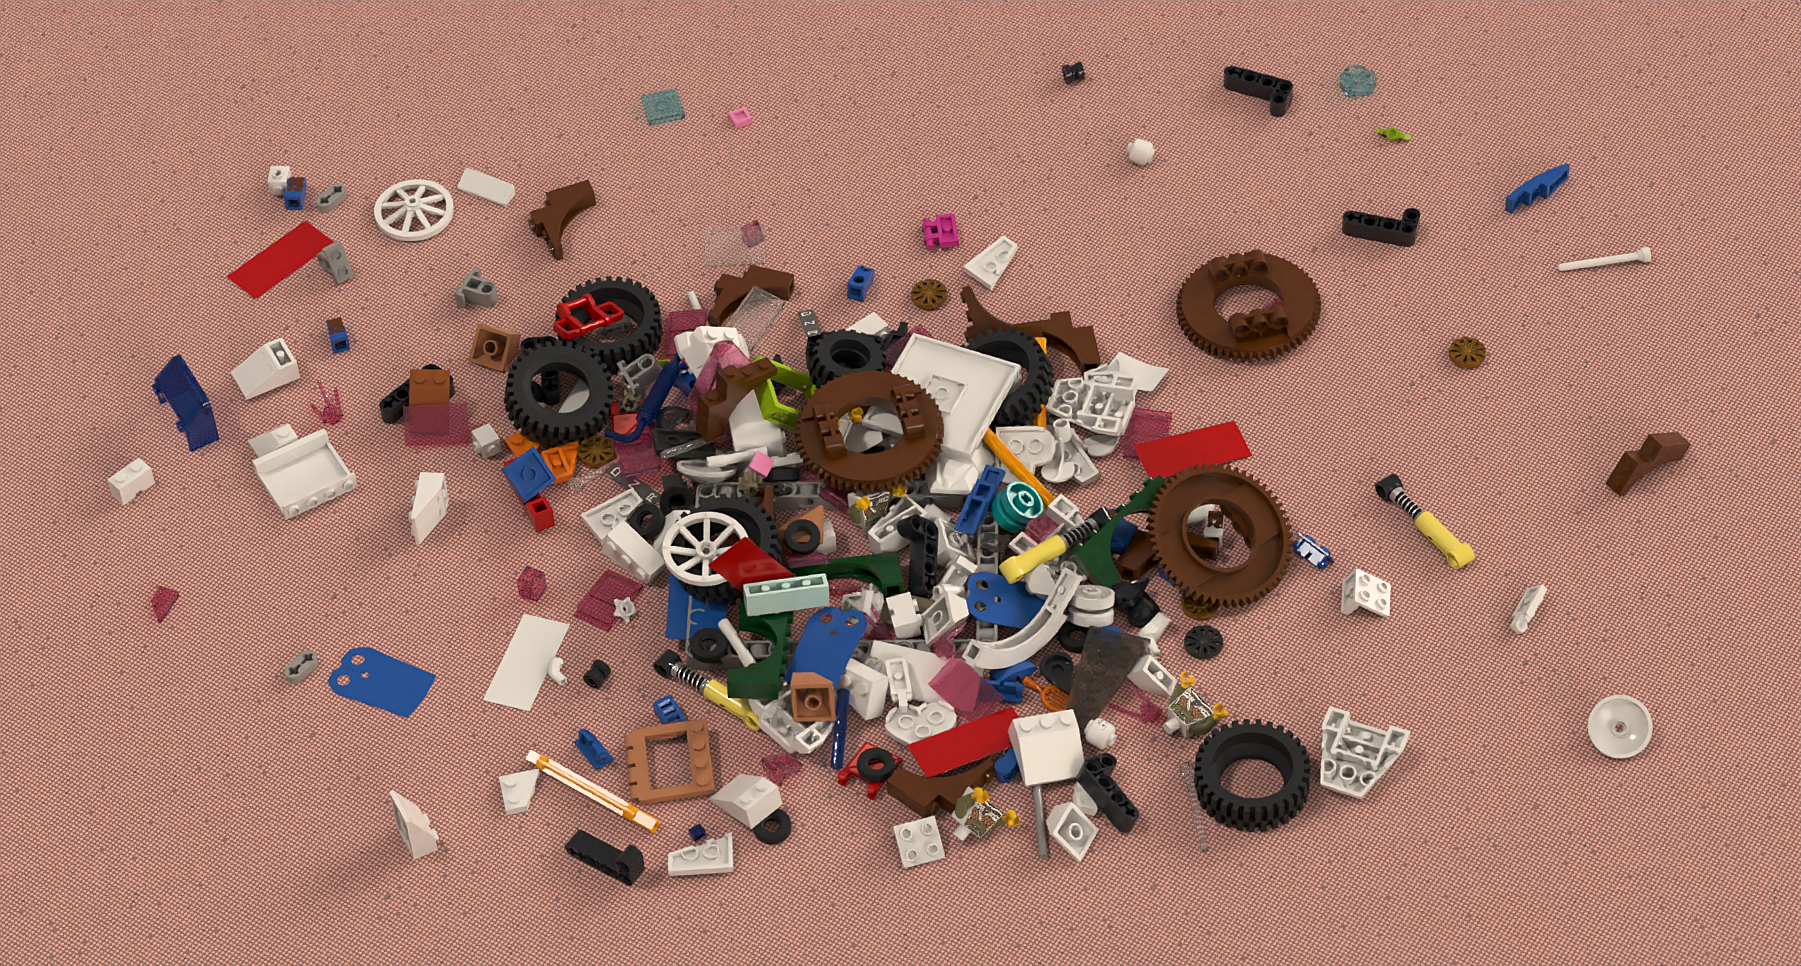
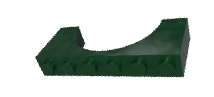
[1069,475,1166,588]
[782,551,904,610]
[727,602,794,700]

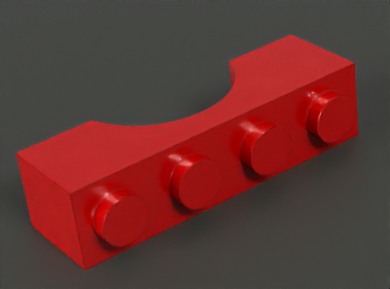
[503,457,555,533]

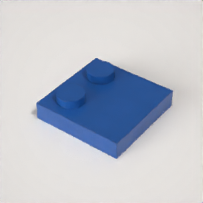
[501,447,556,503]

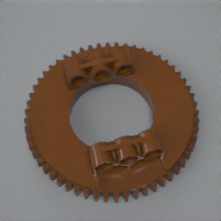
[1176,249,1321,363]
[795,370,944,494]
[1146,463,1294,608]

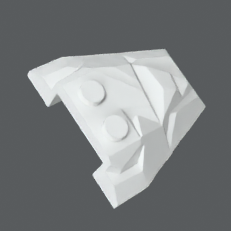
[674,326,749,394]
[1045,374,1138,436]
[925,440,995,495]
[1008,494,1088,583]
[749,682,849,754]
[1320,706,1410,799]

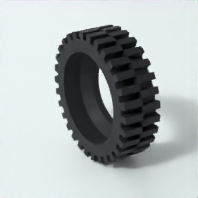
[555,276,663,375]
[960,327,1055,433]
[504,341,614,448]
[670,494,783,606]
[1194,719,1311,832]

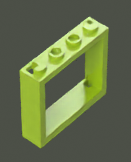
[751,355,818,431]

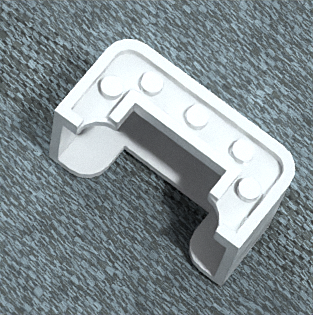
[727,387,787,472]

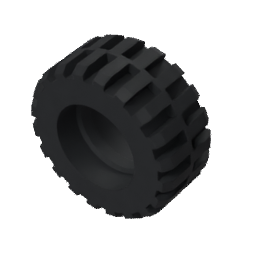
[809,329,887,390]

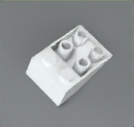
[231,337,300,400]
[408,472,449,544]

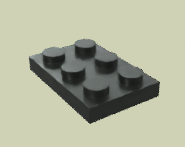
[651,428,716,460]

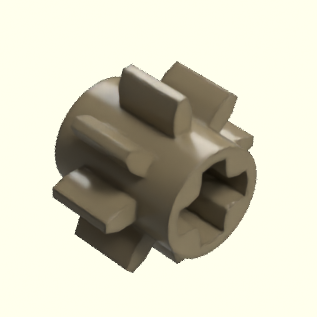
[618,389,642,413]
[738,471,763,496]

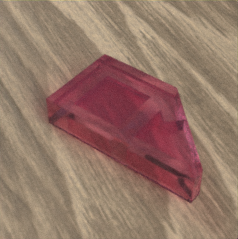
[151,586,179,623]

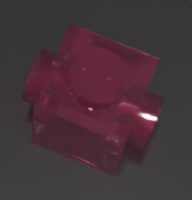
[517,566,547,602]

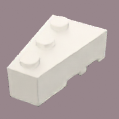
[868,494,929,554]
[833,658,889,720]

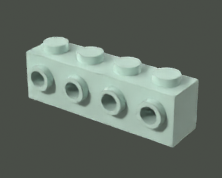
[743,573,829,616]

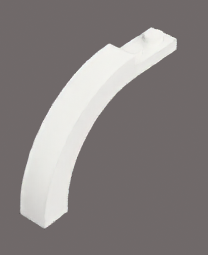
[962,567,1082,669]

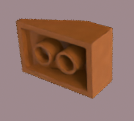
[409,369,450,434]

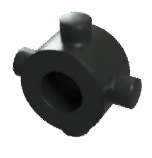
[770,482,785,497]

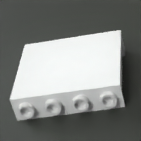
[252,428,358,520]

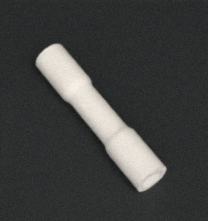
[706,447,768,469]
[718,618,757,667]

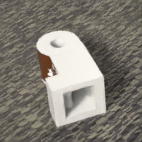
[1204,511,1224,548]

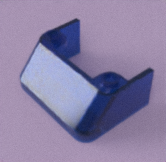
[152,354,219,452]

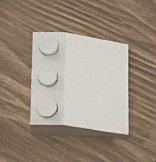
[1008,709,1084,787]

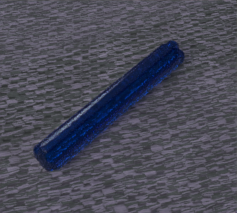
[830,688,850,770]

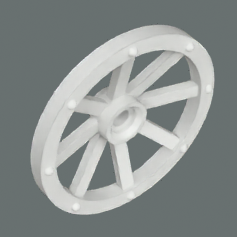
[374,179,454,241]
[662,512,748,586]

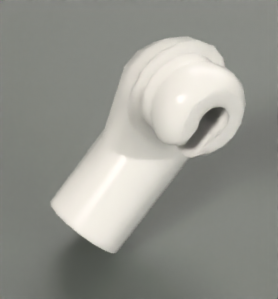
[548,657,567,686]

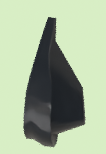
[1110,578,1149,612]
[1128,591,1161,627]
[1039,652,1073,694]

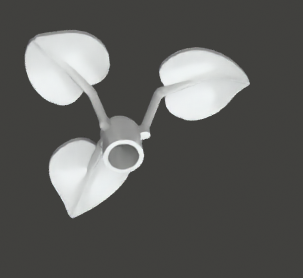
[1029,418,1120,483]

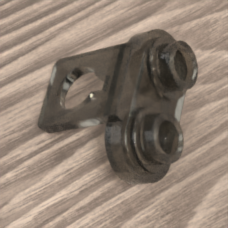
[981,532,1015,569]

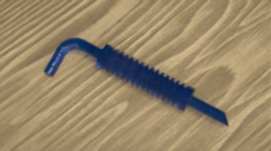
[604,352,681,443]

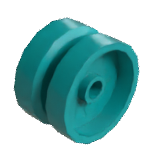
[991,481,1043,534]

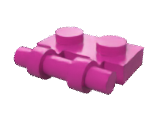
[921,213,959,250]

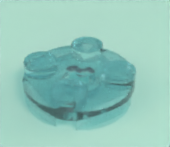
[1339,65,1377,97]

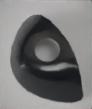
[652,406,697,429]

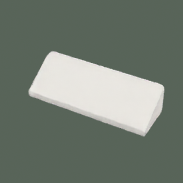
[457,168,515,207]

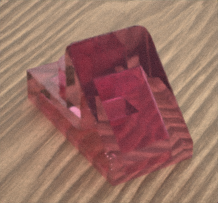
[1024,512,1059,544]
[761,753,803,787]

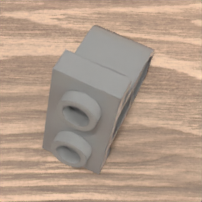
[316,241,354,284]
[455,268,498,309]
[617,354,662,399]

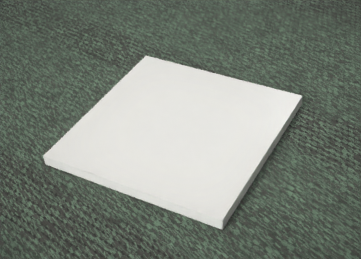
[862,333,1021,459]

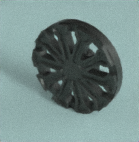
[1184,625,1223,659]

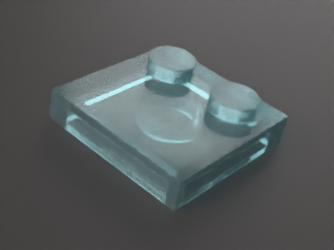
[641,88,685,126]

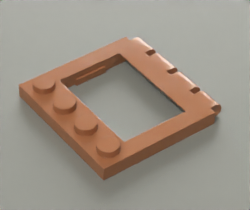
[624,718,715,805]

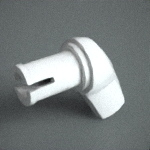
[1138,612,1171,659]

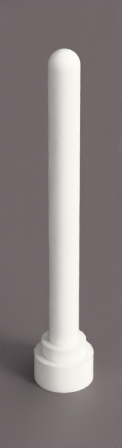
[1558,247,1651,271]

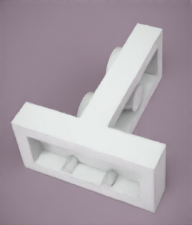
[930,555,978,601]

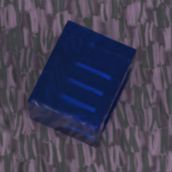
[688,823,706,842]

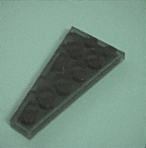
[1066,625,1151,740]

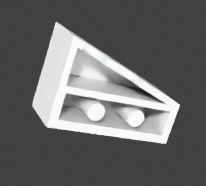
[601,520,666,584]

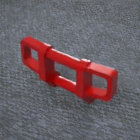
[553,293,624,340]

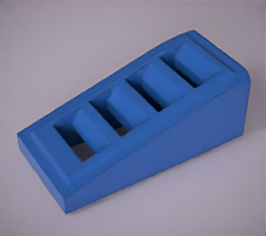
[653,695,687,740]

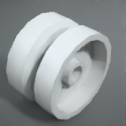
[1068,585,1115,627]

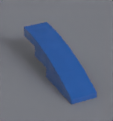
[1505,163,1570,214]
[954,465,1006,536]

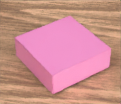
[728,107,753,129]
[747,451,775,479]

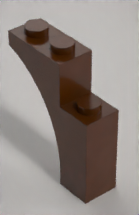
[1606,432,1691,496]

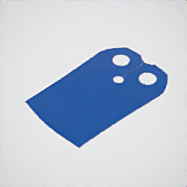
[665,564,729,640]
[966,572,1059,637]
[783,607,867,687]
[328,647,436,718]

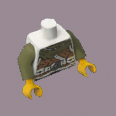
[847,484,907,535]
[1163,671,1228,737]
[952,786,1020,841]

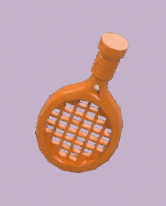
[1022,676,1078,713]

